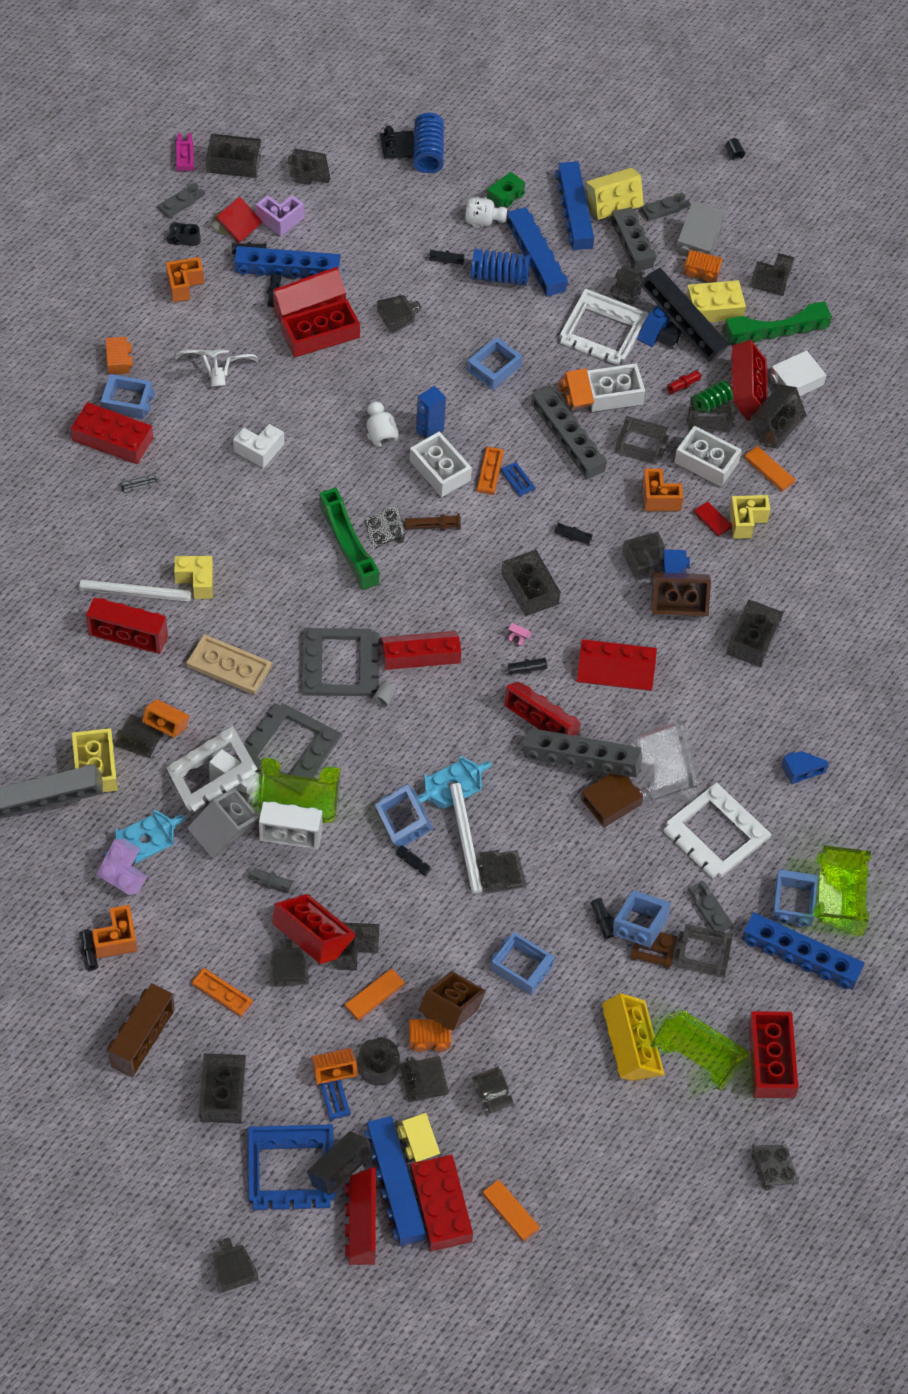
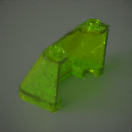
[258,757,341,823]
[814,845,871,936]

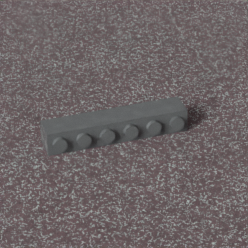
[0,764,103,819]

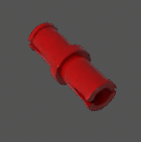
[667,370,701,394]

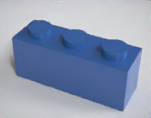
[416,386,446,439]

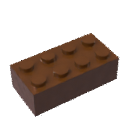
[108,983,175,1078]

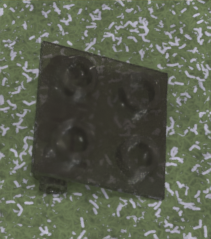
[364,504,406,549]
[114,714,163,758]
[399,1056,449,1102]
[751,1144,799,1191]

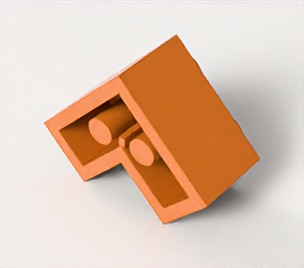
[165,257,204,302]
[558,368,594,410]
[642,469,683,511]
[92,905,137,959]

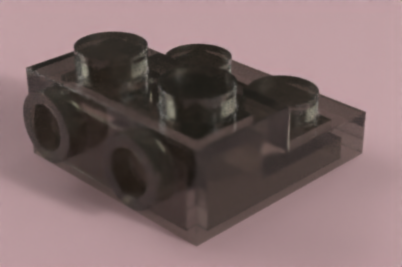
[288,148,331,185]
[476,849,526,894]

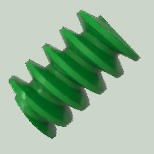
[692,380,733,414]

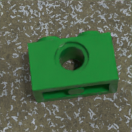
[487,171,525,208]

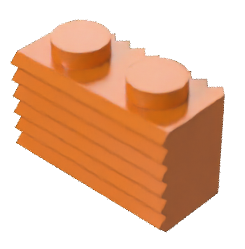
[683,250,723,282]
[105,336,133,375]
[142,699,190,738]
[409,1019,451,1052]
[311,1047,358,1085]

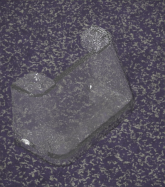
[631,720,698,808]

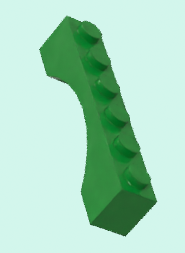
[724,301,832,345]
[319,487,380,590]

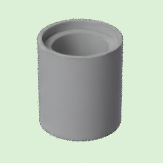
[372,682,396,708]

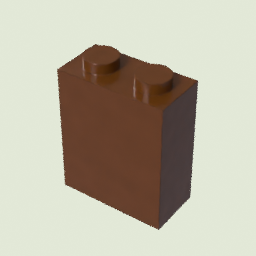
[581,773,643,828]

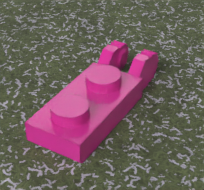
[176,133,194,171]

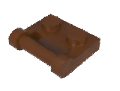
[631,932,678,969]

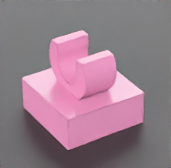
[509,623,532,645]

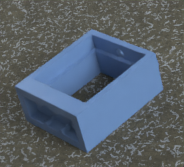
[467,337,522,390]
[101,374,155,419]
[375,785,434,847]
[772,869,818,927]
[613,890,670,948]
[490,932,555,996]

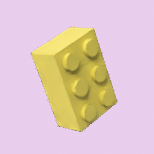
[586,168,644,220]
[686,280,746,323]
[72,728,118,792]

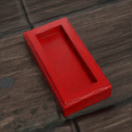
[694,501,732,537]

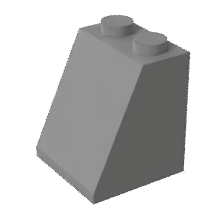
[676,201,725,255]
[187,788,260,858]

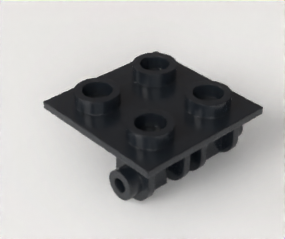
[380,125,414,159]

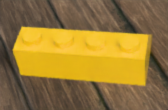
[602,993,665,1081]

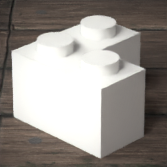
[233,424,284,468]

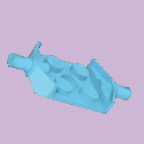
[418,756,492,809]
[104,810,186,864]

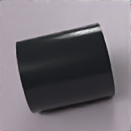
[725,138,745,161]

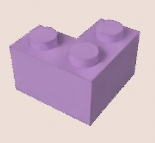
[256,195,305,236]
[96,839,147,895]

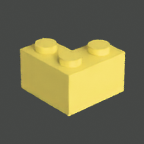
[729,495,770,539]
[174,556,213,599]
[395,1113,440,1162]

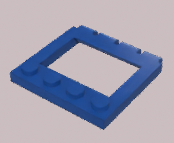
[248,1124,335,1210]

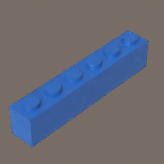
[555,161,594,250]
[507,207,568,297]
[364,1116,425,1246]

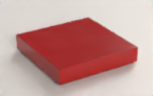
[216,196,263,243]

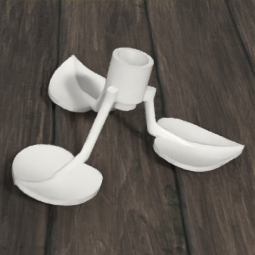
[175,349,258,386]

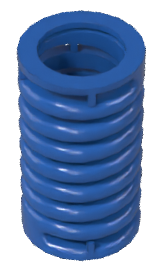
[413,112,444,173]
[471,248,531,286]

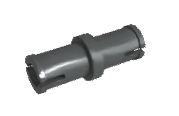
[250,867,292,892]

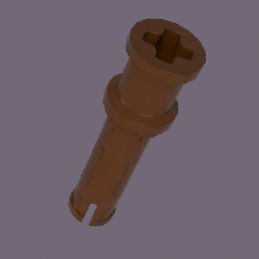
[405,513,461,530]

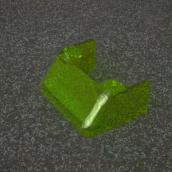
[650,1010,749,1091]

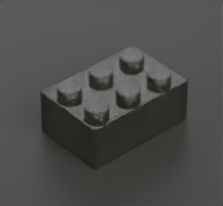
[206,133,262,178]
[750,384,806,449]
[501,549,561,617]
[726,599,784,668]
[199,1053,247,1124]

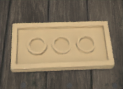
[186,634,272,695]

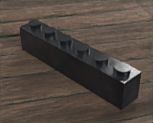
[640,267,730,362]

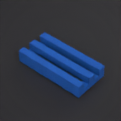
[501,462,535,497]
[320,1080,351,1121]

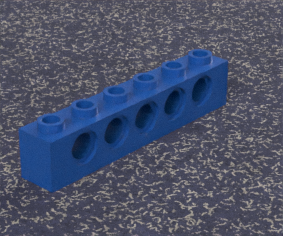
[234,246,340,279]
[741,912,865,990]

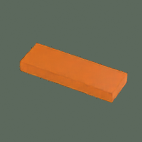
[476,446,504,495]
[744,446,796,492]
[191,968,253,1017]
[345,968,405,1021]
[482,1180,540,1242]

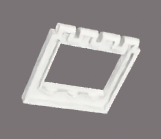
[560,289,649,366]
[166,726,257,812]
[663,782,772,879]

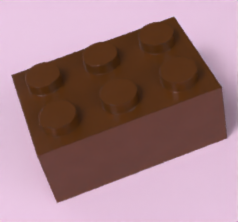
[651,572,711,616]
[418,971,486,1031]

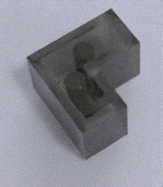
[750,253,795,296]
[622,532,665,582]
[337,922,380,970]

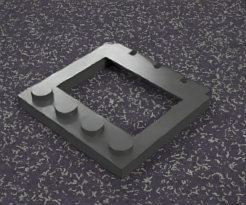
[302,628,379,696]
[237,703,342,794]

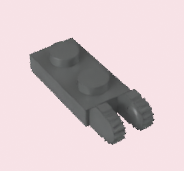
[158,183,205,219]
[641,192,690,221]
[688,881,733,936]

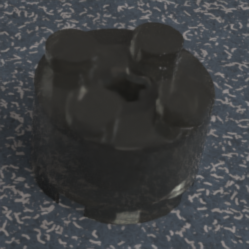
[610,265,646,305]
[358,1037,400,1086]
[472,1066,514,1115]

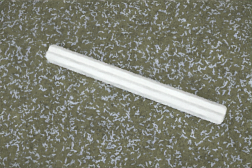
[79,580,191,601]
[450,783,482,894]

